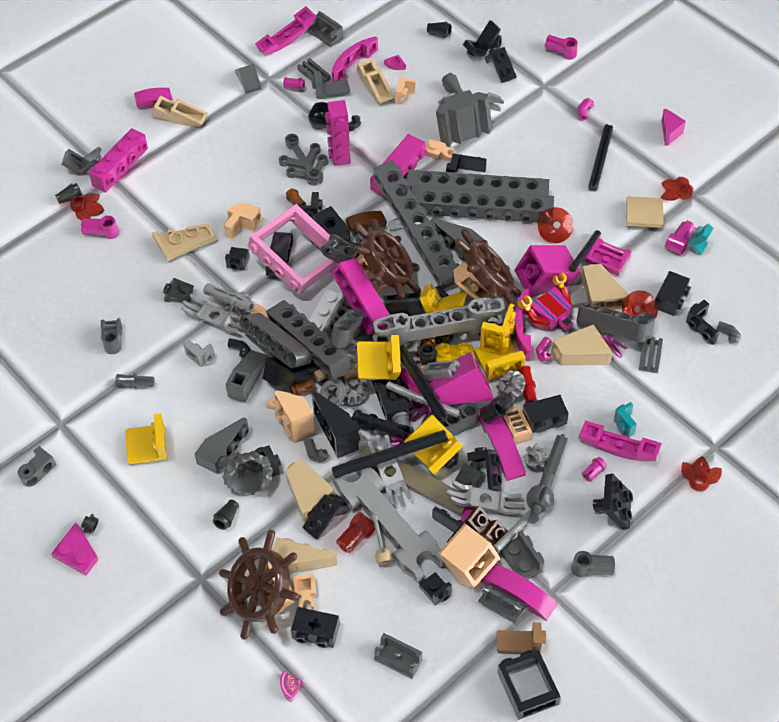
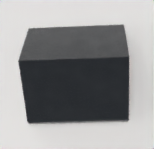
[383,293,422,316]

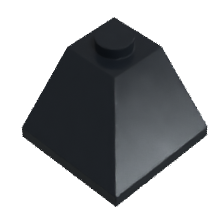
[262,356,320,387]

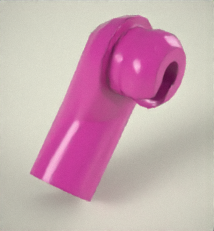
[577,98,594,121]
[535,337,552,362]

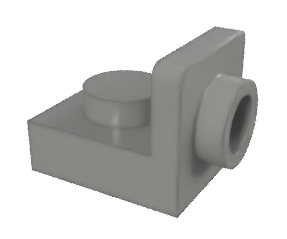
[183,339,215,367]

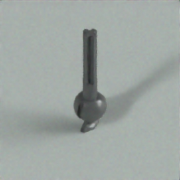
[526,434,568,524]

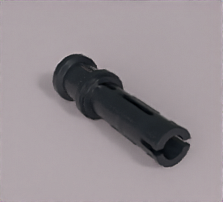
[352,409,410,438]

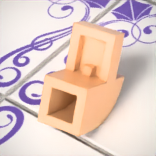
[224,203,262,240]

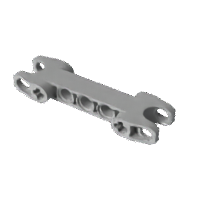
[373,297,505,346]
[333,467,446,583]

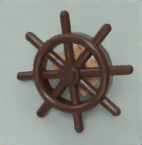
[354,218,421,299]
[453,229,522,309]
[219,530,299,640]

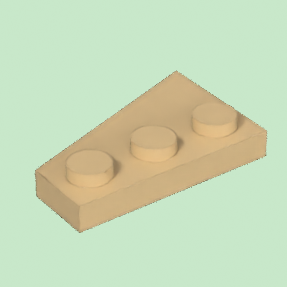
[152,224,216,261]

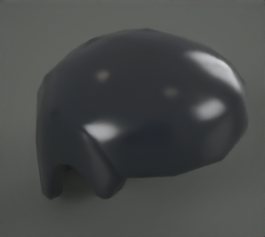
[308,102,329,129]

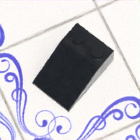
[311,391,361,459]

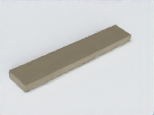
[358,444,467,517]

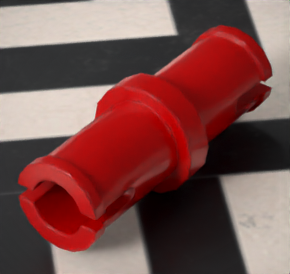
[518,366,537,404]

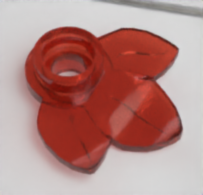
[661,176,694,201]
[70,193,104,221]
[681,456,722,492]

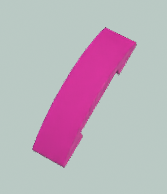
[255,6,316,55]
[332,36,378,81]
[514,289,531,361]
[478,415,526,481]
[579,420,662,461]
[480,564,557,621]

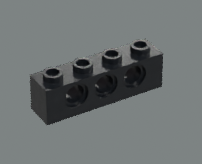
[371,375,412,422]

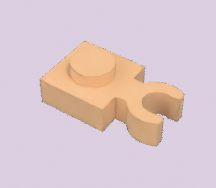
[426,138,455,162]
[293,573,316,610]

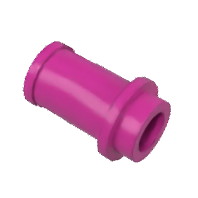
[283,77,305,91]
[581,457,607,482]

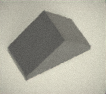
[235,64,261,94]

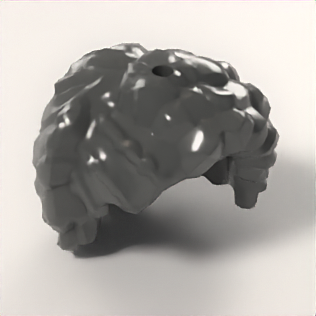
[222,451,273,495]

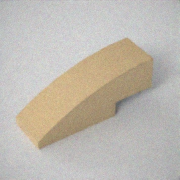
[356,58,394,104]
[152,96,208,127]

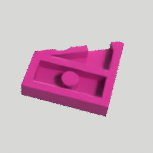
[51,523,98,576]

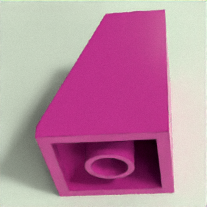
[514,245,581,297]
[429,352,494,405]

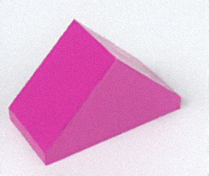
[661,109,686,146]

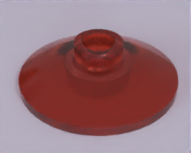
[537,207,573,243]
[622,290,658,317]

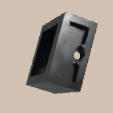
[497,649,561,720]

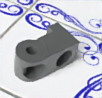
[17,446,57,487]

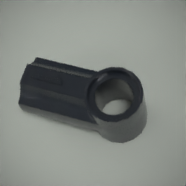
[480,392,513,424]

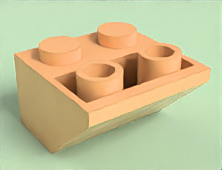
[273,391,315,442]
[438,524,500,587]

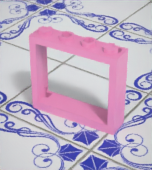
[247,204,338,295]

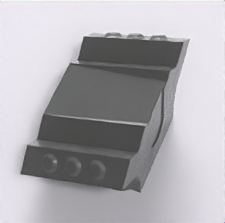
[436,89,492,147]

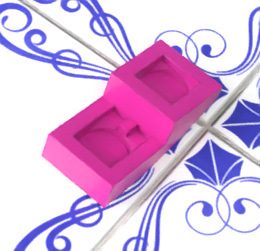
[134,87,172,108]

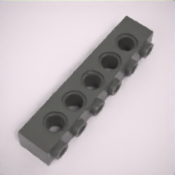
[266,300,352,380]

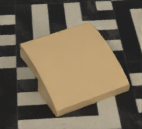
[626,196,663,228]

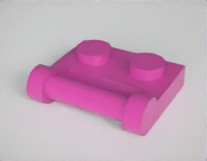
[585,238,632,276]

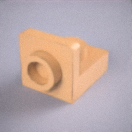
[395,77,416,104]

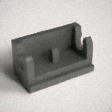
[308,11,343,47]
[374,633,422,679]

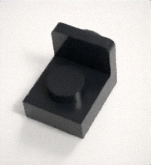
[225,247,249,270]
[419,572,452,606]

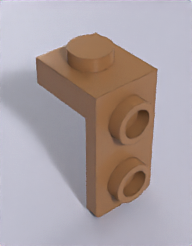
[497,622,546,653]

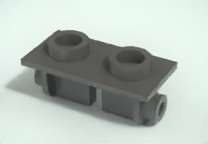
[478,585,526,623]

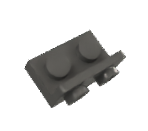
[500,531,544,580]

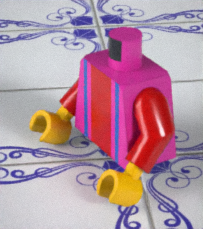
[518,273,573,331]

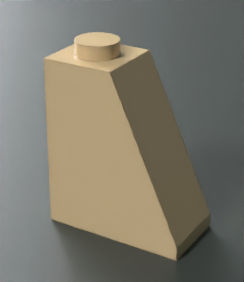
[581,264,629,310]
[551,324,613,366]
[286,459,334,523]

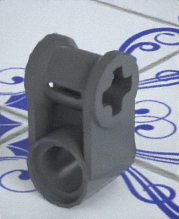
[321,234,357,264]
[101,318,122,354]

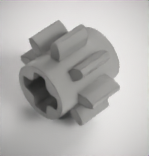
[522,443,549,470]

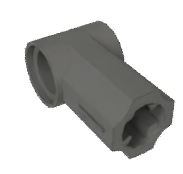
[571,551,615,577]

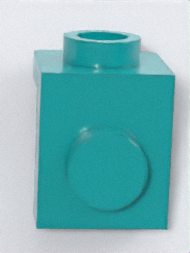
[688,223,713,255]
[614,402,637,438]

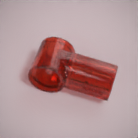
[336,512,375,553]

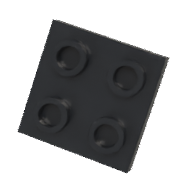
[592,473,633,530]

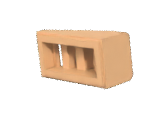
[502,406,532,444]

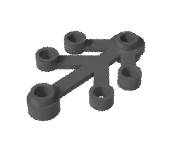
[279,133,328,184]

